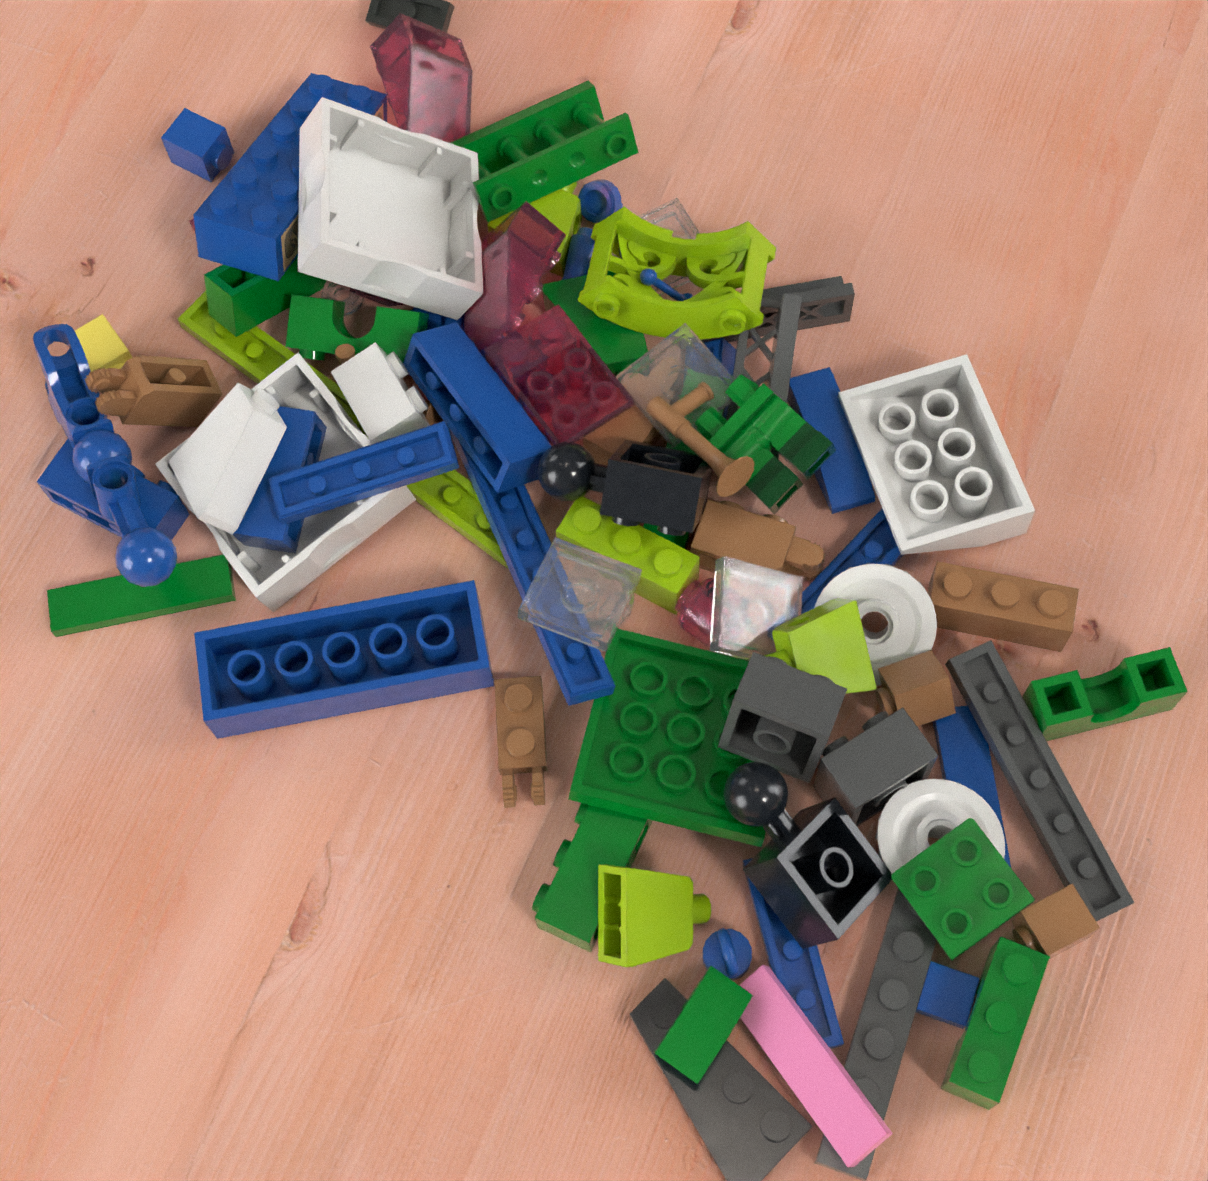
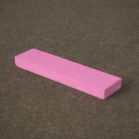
[739,965,893,1167]

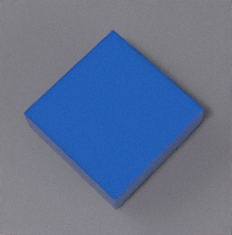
[916,961,980,1029]

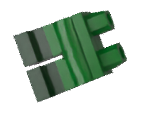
[695,375,836,515]

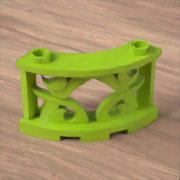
[578,206,776,340]

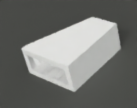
[168,383,287,534]

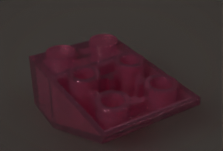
[370,13,473,143]
[464,201,566,352]
[484,304,635,445]

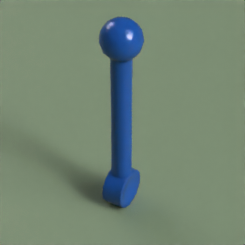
[640,268,693,301]

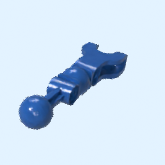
[33,324,177,587]

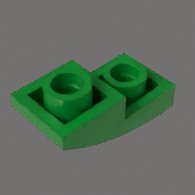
[654,965,753,1084]

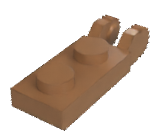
[494,676,547,808]

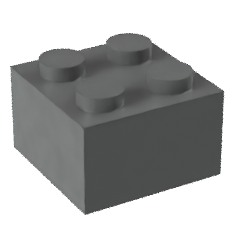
[718,652,847,783]
[813,707,938,827]

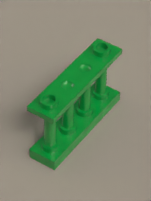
[451,80,639,222]

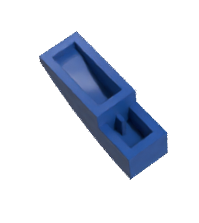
[787,367,875,514]

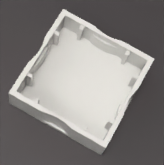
[298,97,483,320]
[155,352,416,612]

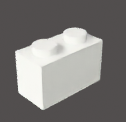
[331,342,430,444]

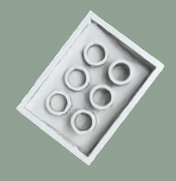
[838,354,1035,555]

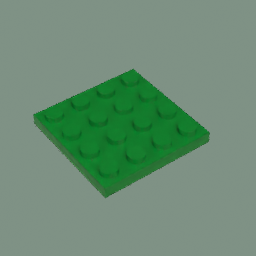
[568,628,766,847]

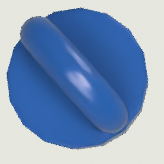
[578,179,623,223]
[702,928,752,981]

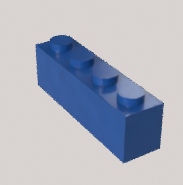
[403,322,551,493]

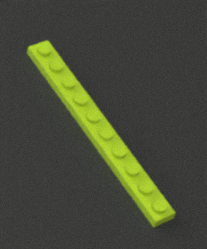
[177,291,509,569]

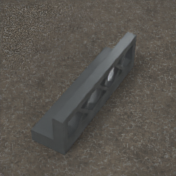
[679,276,855,351]
[726,293,802,459]

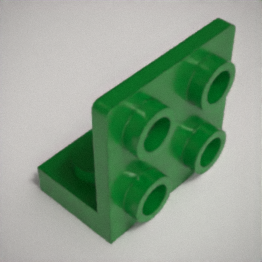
[891,818,1035,961]

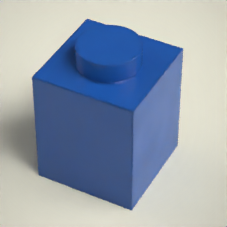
[161,108,234,182]

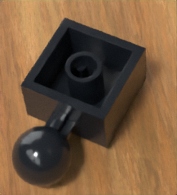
[538,439,713,536]
[724,762,892,949]

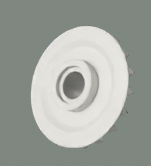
[814,563,937,685]
[875,779,1005,874]

